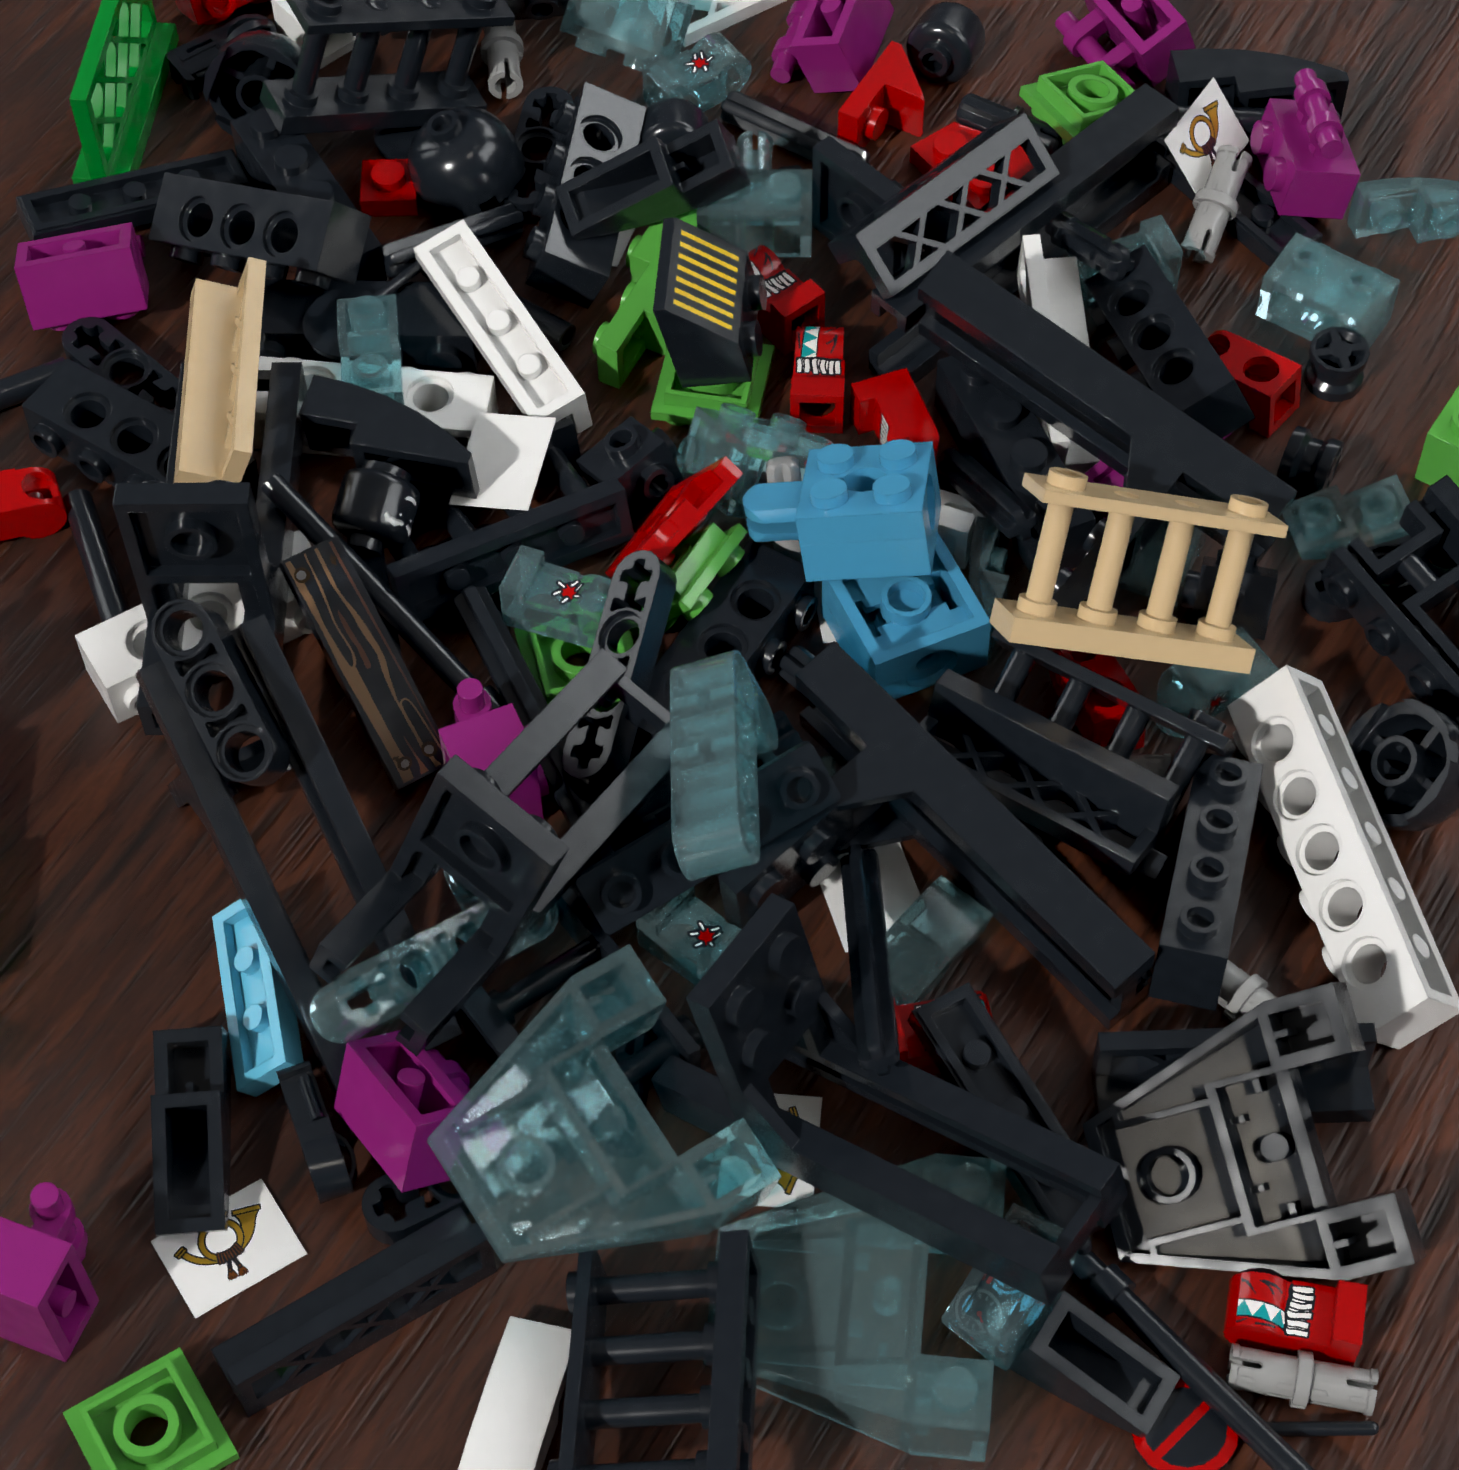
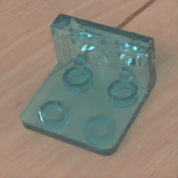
[677,403,834,519]

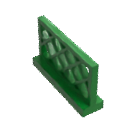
[69,0,179,184]

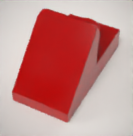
[838,41,925,148]

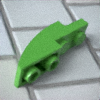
[592,208,697,389]

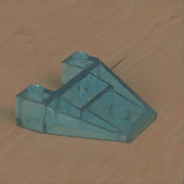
[427,944,782,1263]
[703,1153,1006,1462]

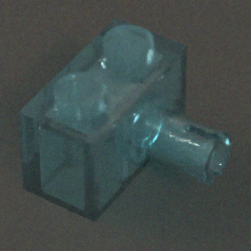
[696,130,812,257]

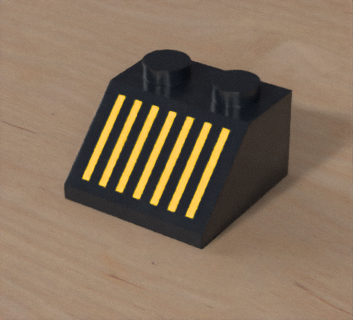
[653,217,767,388]

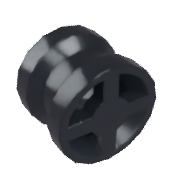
[1304,327,1370,402]
[1276,425,1344,498]

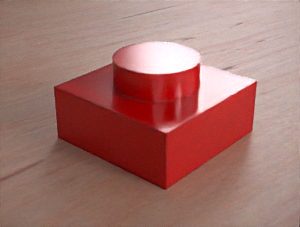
[360,159,419,217]

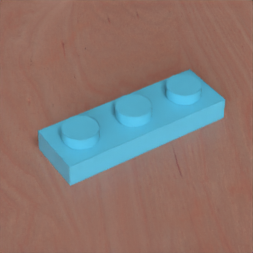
[212,898,304,1097]

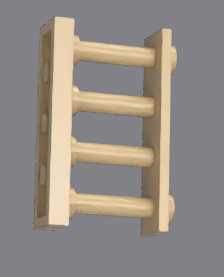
[989,467,1289,674]

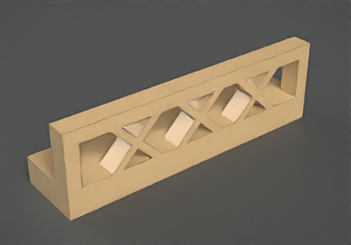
[174,257,266,483]

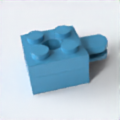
[742,439,941,582]
[821,532,991,699]

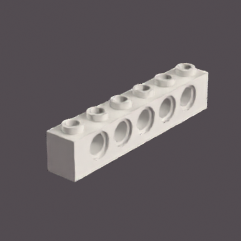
[1227,665,1459,1049]

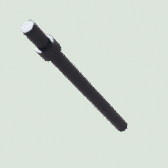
[261,473,505,710]
[1070,1251,1315,1470]

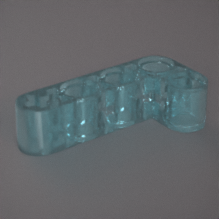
[670,650,778,881]
[310,871,558,1044]

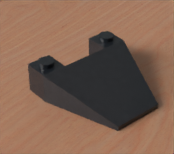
[1082,982,1426,1281]

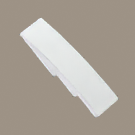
[458,1316,571,1470]

